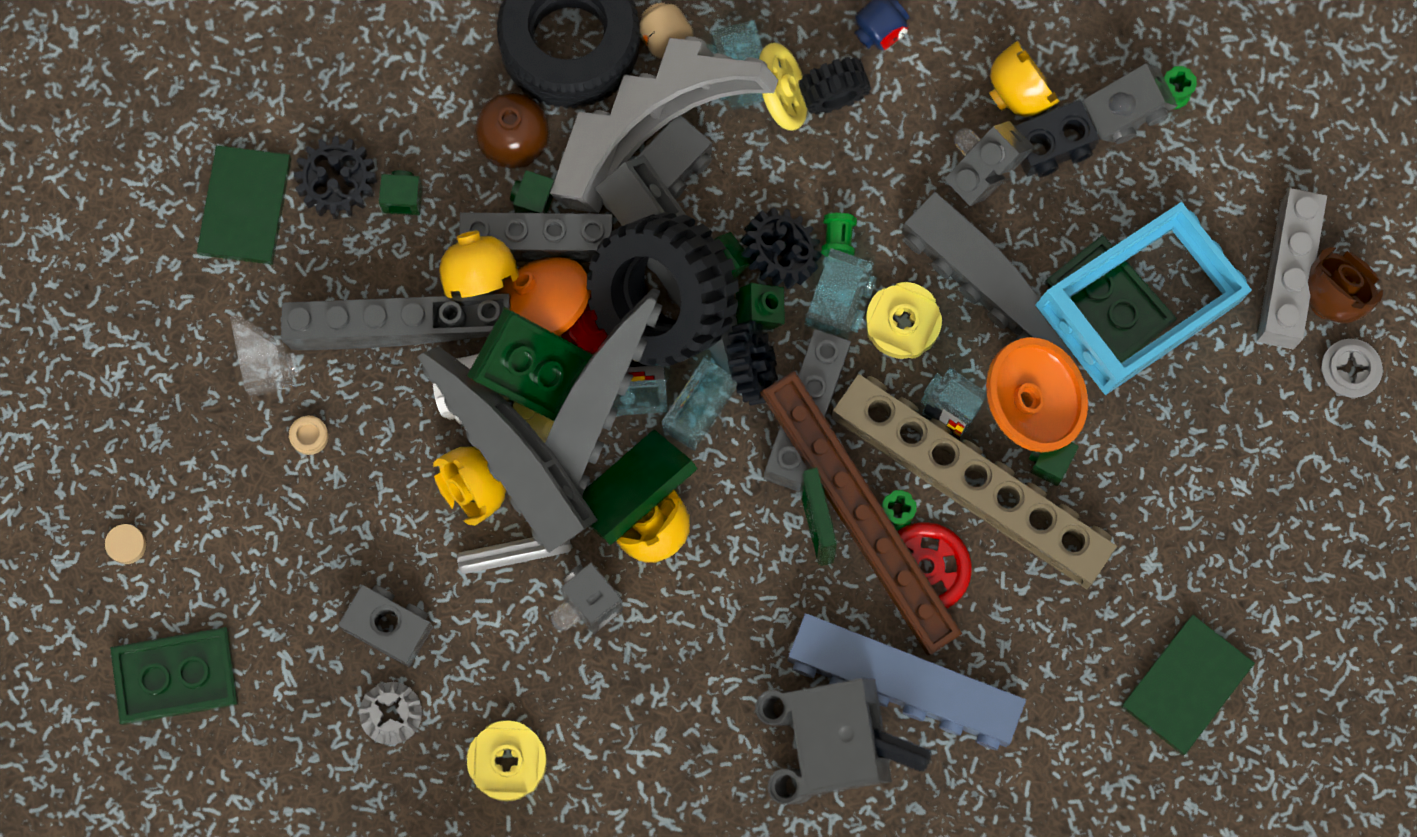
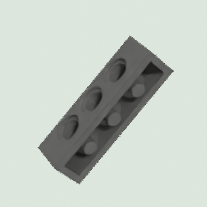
[459,212,613,262]
[764,329,851,492]

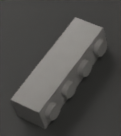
[1256,188,1327,350]

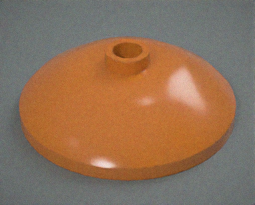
[493,257,591,336]
[986,337,1088,452]

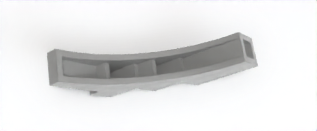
[550,36,778,213]

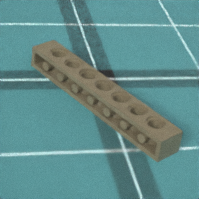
[831,374,1117,589]

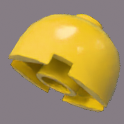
[989,41,1060,117]
[439,230,519,298]
[433,446,506,526]
[616,490,690,562]

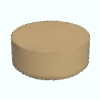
[289,415,329,455]
[105,524,146,564]

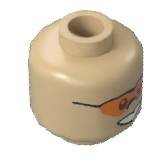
[639,3,693,58]

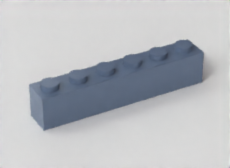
[787,613,1026,750]

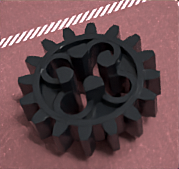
[294,136,377,219]
[740,207,822,289]
[727,320,778,406]

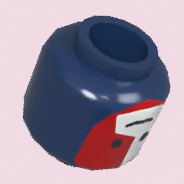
[854,0,910,51]

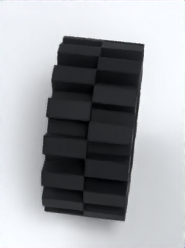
[798,57,871,115]

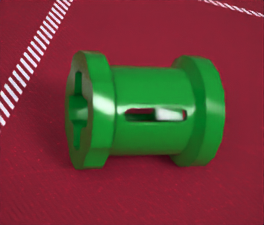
[1164,66,1197,109]
[821,213,857,258]
[881,490,917,531]

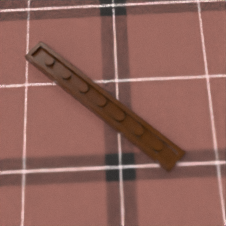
[760,371,962,656]

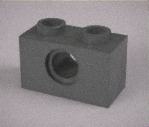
[338,584,433,668]

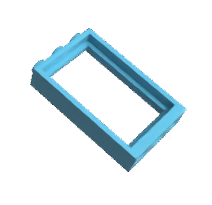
[1035,202,1252,396]

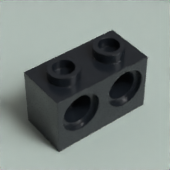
[1015,99,1100,177]

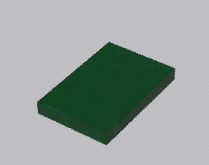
[197,145,292,265]
[1045,234,1177,363]
[467,307,593,421]
[582,430,698,545]
[800,467,837,566]
[1121,615,1255,755]
[110,627,239,725]

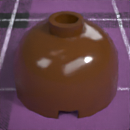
[475,92,550,169]
[1308,247,1383,323]

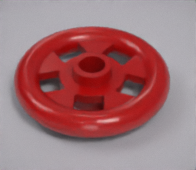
[897,522,972,609]

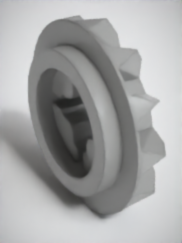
[1320,339,1383,400]
[359,681,422,745]

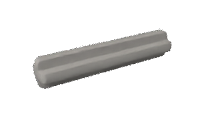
[457,537,571,574]

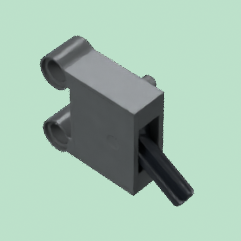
[755,678,932,804]

